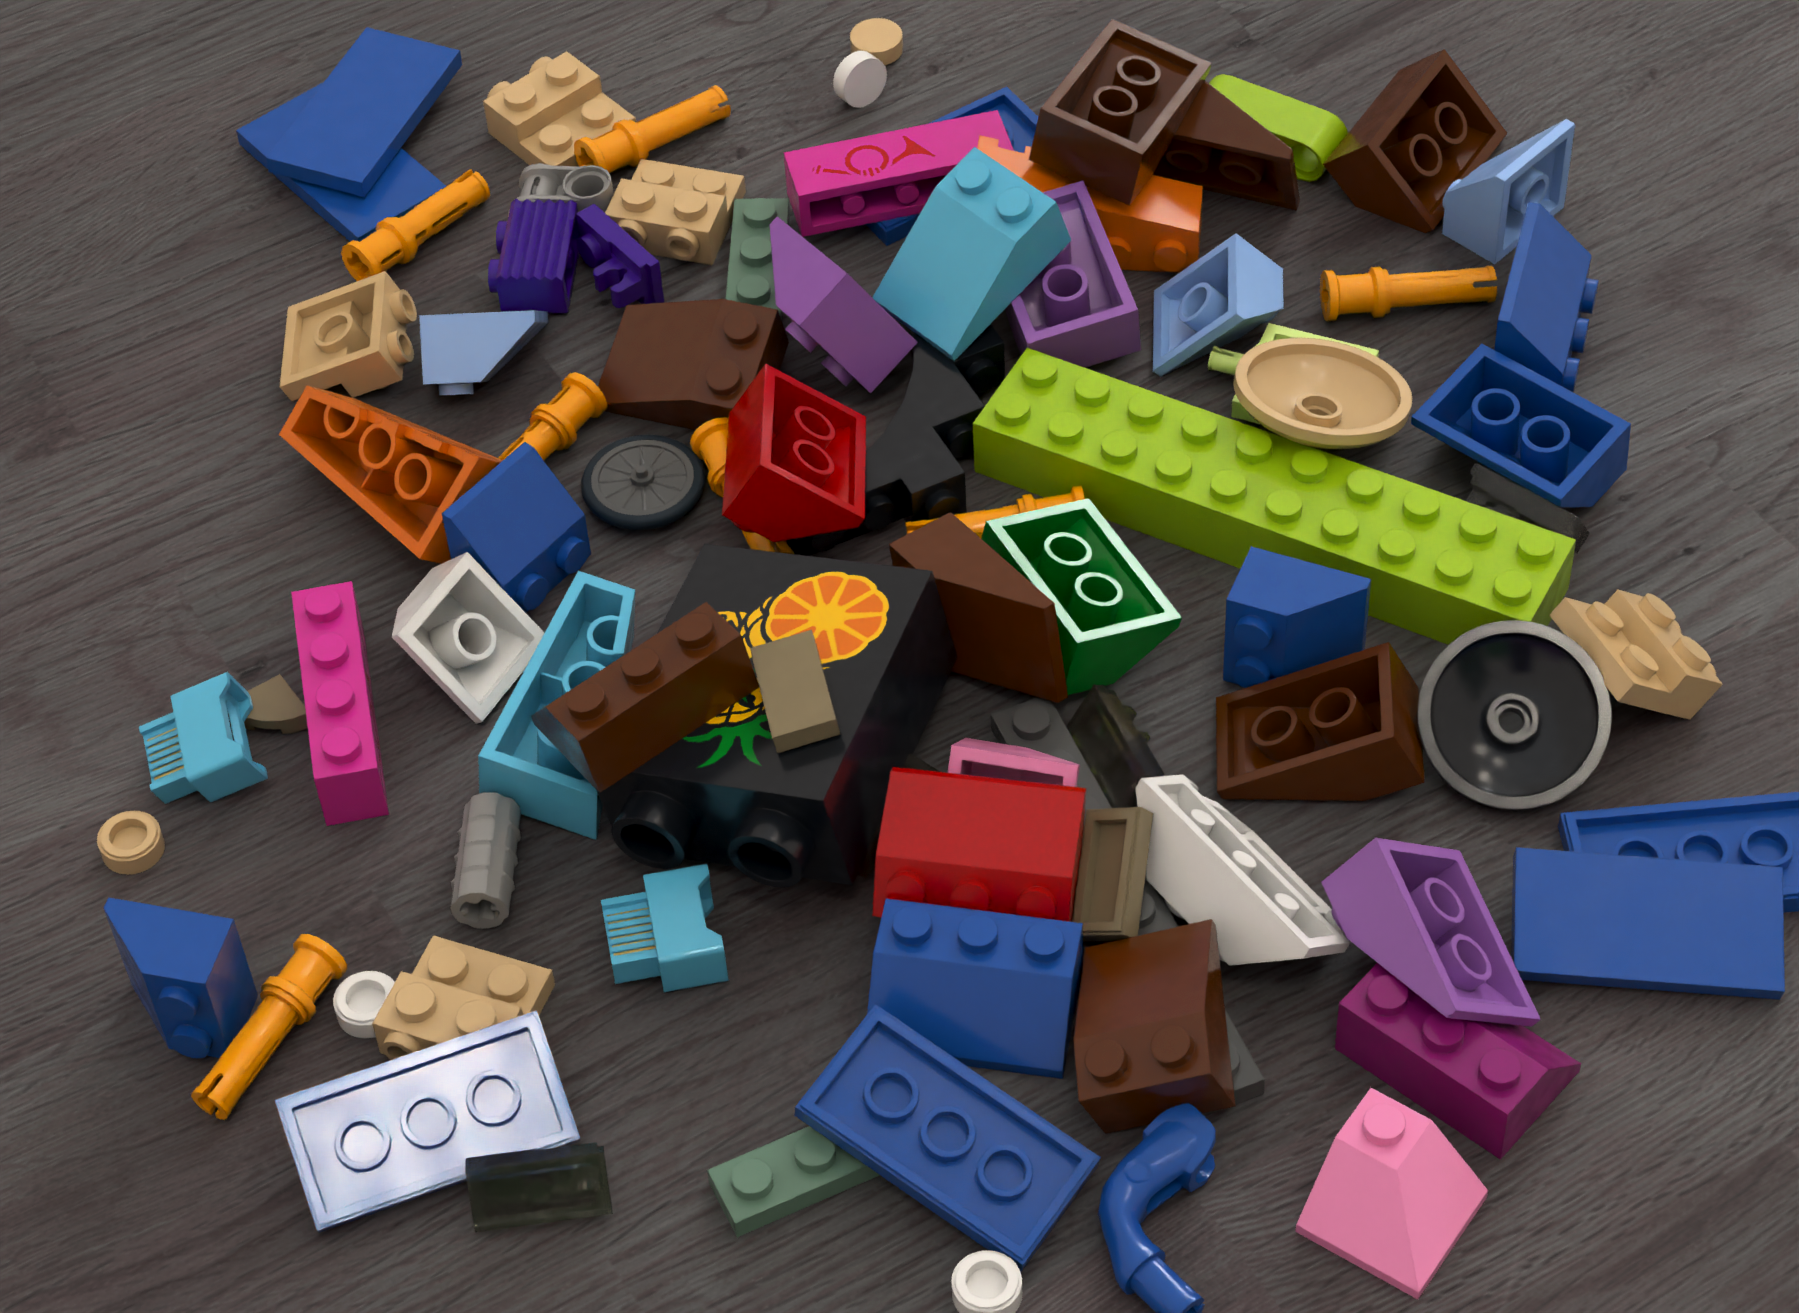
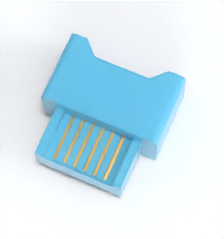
[139,672,268,804]
[601,864,729,992]

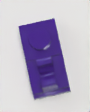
[576,204,664,308]

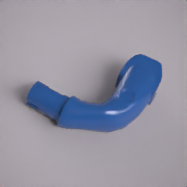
[1098,1103,1216,1313]

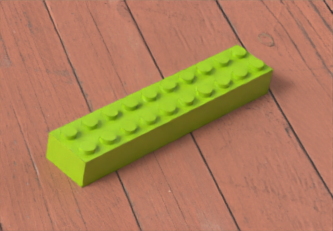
[973,348,1576,645]

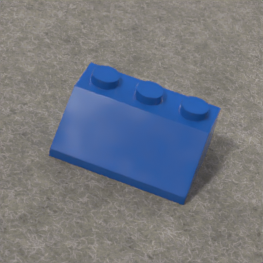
[1494,202,1599,393]
[1411,344,1631,508]
[867,899,1083,1079]

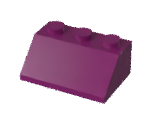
[1335,963,1581,1160]

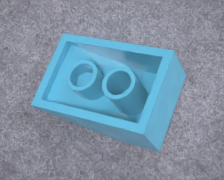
[872,147,1071,361]

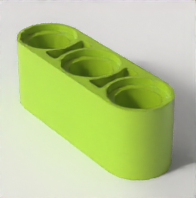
[1209,74,1348,182]

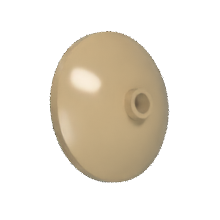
[1233,338,1412,449]

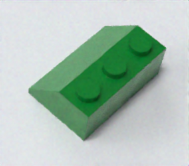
[981,498,1182,695]

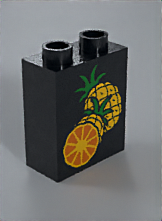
[597,544,957,888]

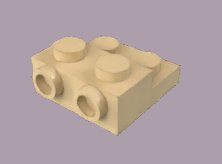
[483,51,636,167]
[605,159,746,265]
[280,271,417,401]
[1549,589,1723,720]
[372,935,555,1060]

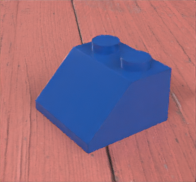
[442,442,591,613]
[1223,546,1371,688]
[104,897,258,1059]

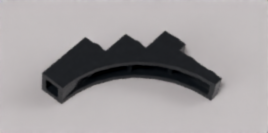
[786,318,1005,556]

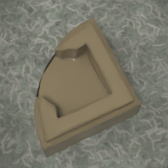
[244,674,308,734]

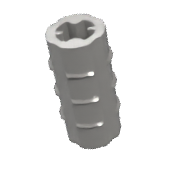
[450,792,521,929]

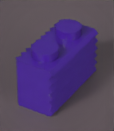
[488,199,580,313]

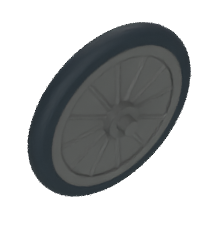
[581,434,705,530]

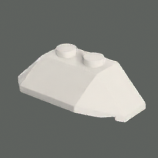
[1135,774,1351,966]

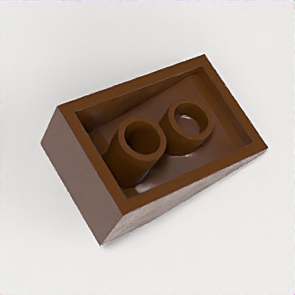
[1029,19,1212,206]
[1153,81,1300,211]
[598,299,789,430]
[889,512,1068,703]
[1216,642,1425,801]
[1073,919,1236,1134]

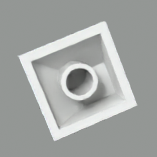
[392,552,544,724]

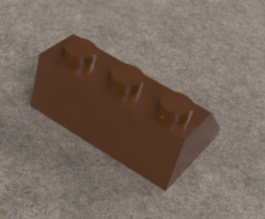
[1323,49,1507,233]
[531,602,759,793]

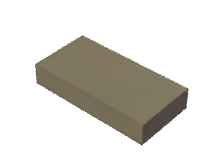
[750,630,841,753]
[1072,807,1153,942]

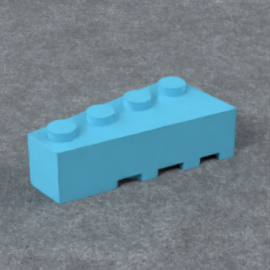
[478,571,635,840]

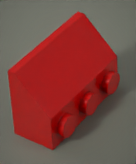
[722,363,866,542]
[872,767,1087,922]

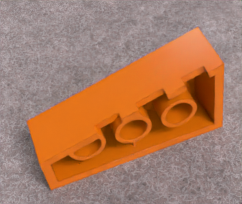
[977,135,1203,273]
[279,385,503,564]

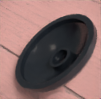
[1417,620,1612,811]

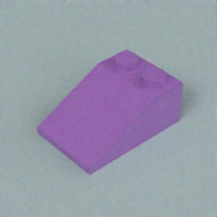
[1005,180,1141,368]
[770,216,918,393]
[1321,838,1541,1027]

